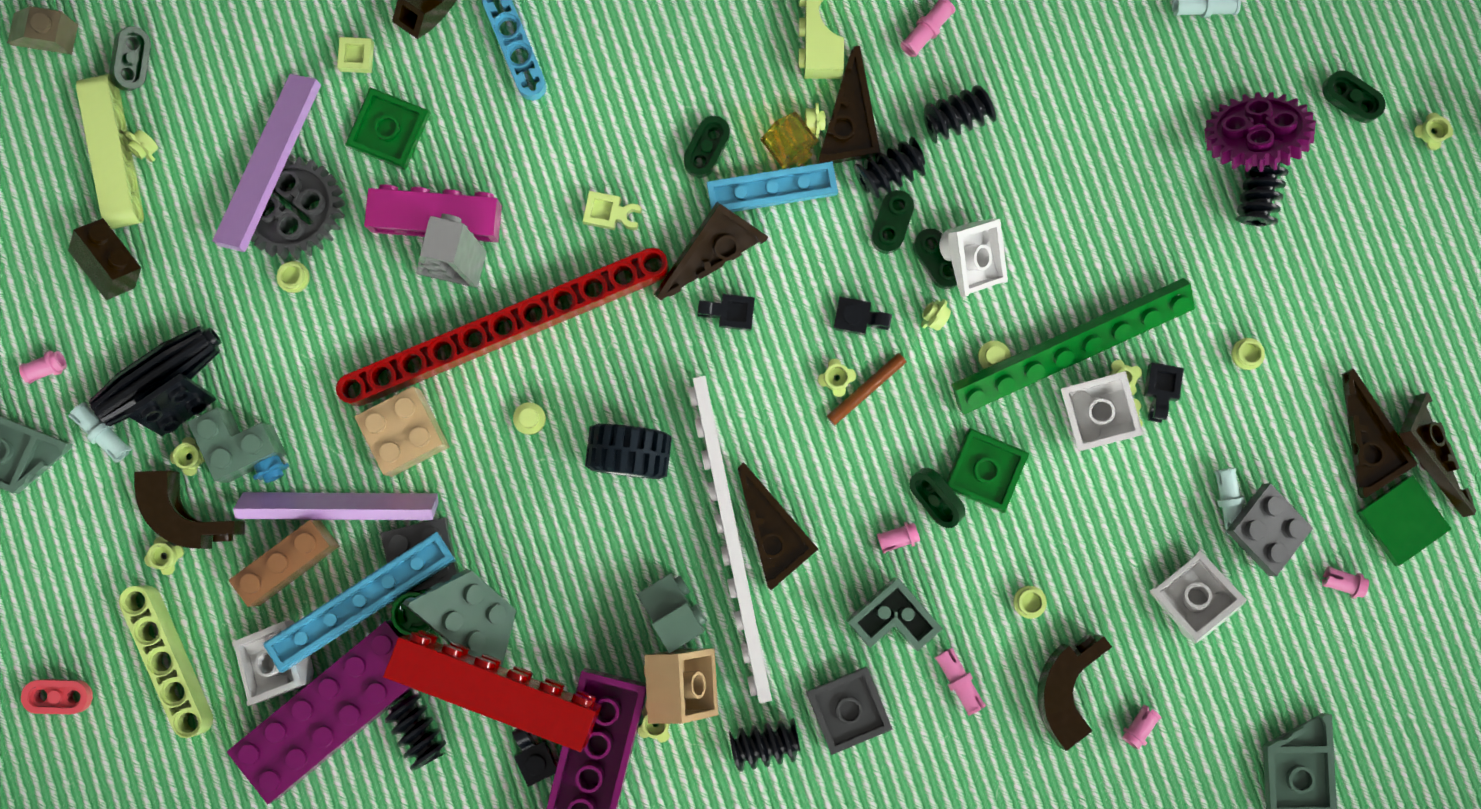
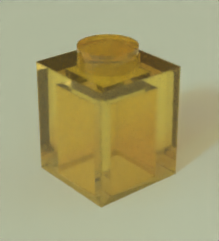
[760,111,819,169]

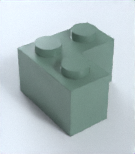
[187,407,287,483]
[636,573,707,653]
[845,577,943,651]

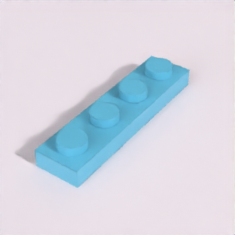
[707,161,838,212]

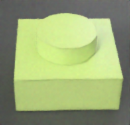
[337,37,374,73]

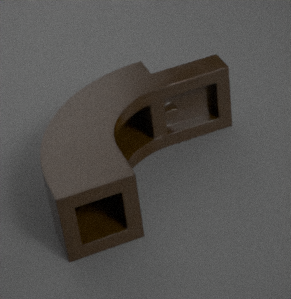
[392,0,457,39]
[134,470,245,549]
[1037,634,1112,751]

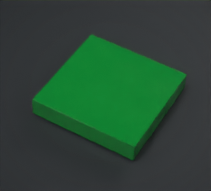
[345,87,431,170]
[946,428,1029,513]
[1356,475,1451,566]

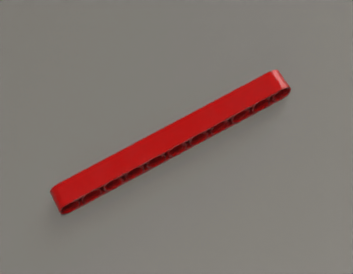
[336,248,669,406]

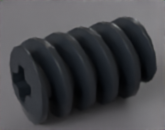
[924,85,997,144]
[854,136,926,199]
[1236,162,1289,226]
[385,693,446,771]
[729,718,800,772]

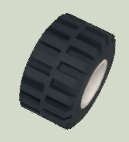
[585,424,672,479]

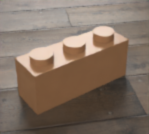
[229,520,340,607]

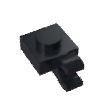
[697,294,755,331]
[834,297,892,336]
[1144,362,1184,423]
[512,728,557,787]

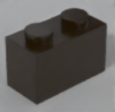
[68,218,141,300]

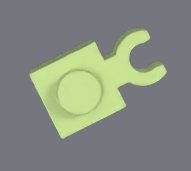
[583,191,642,230]

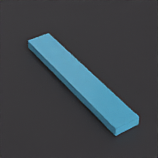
[263,532,456,673]

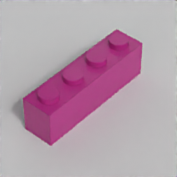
[364,184,502,243]

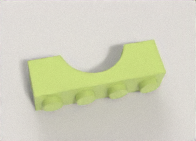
[798,0,844,79]

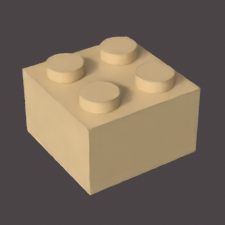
[354,386,450,477]
[644,648,719,724]

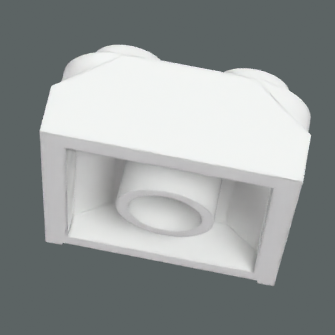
[939,219,1008,297]
[1061,371,1144,452]
[1150,550,1247,644]
[232,620,314,706]

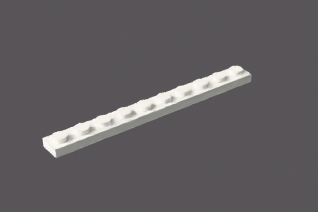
[688,376,772,703]

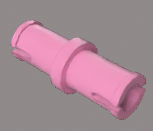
[900,0,956,57]
[934,647,986,716]

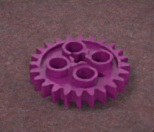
[1205,92,1316,172]

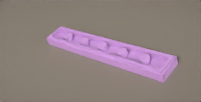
[212,74,321,252]
[233,492,439,520]

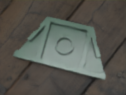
[0,415,73,494]
[402,569,516,667]
[1263,713,1337,809]

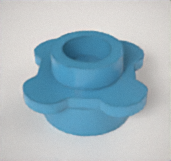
[253,455,289,483]

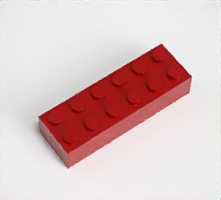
[383,630,602,752]

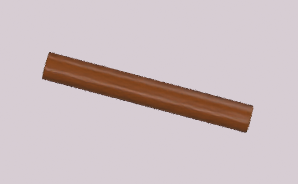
[826,353,907,426]

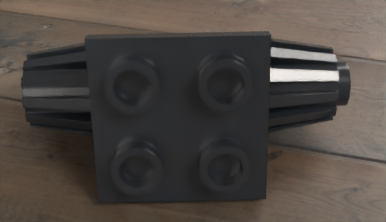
[89,326,222,436]

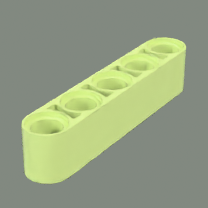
[76,73,144,230]
[119,585,214,738]

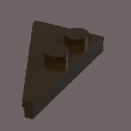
[818,46,880,164]
[654,202,768,301]
[1342,368,1418,498]
[1399,392,1476,517]
[738,462,818,590]

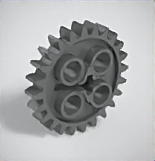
[251,157,345,260]

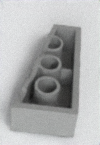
[416,214,487,288]

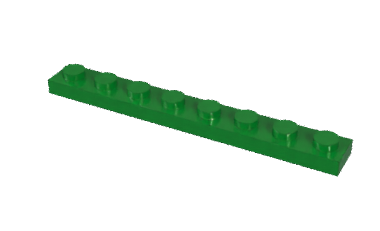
[951,278,1195,415]

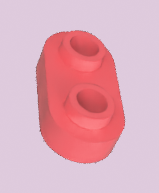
[21,679,93,715]

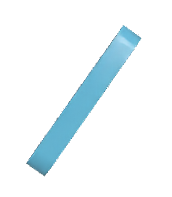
[482,0,547,101]

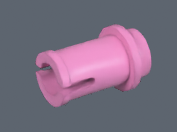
[19,350,67,384]
[877,521,920,554]
[1322,566,1369,599]
[1122,705,1162,750]

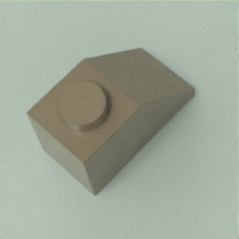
[7,6,78,55]

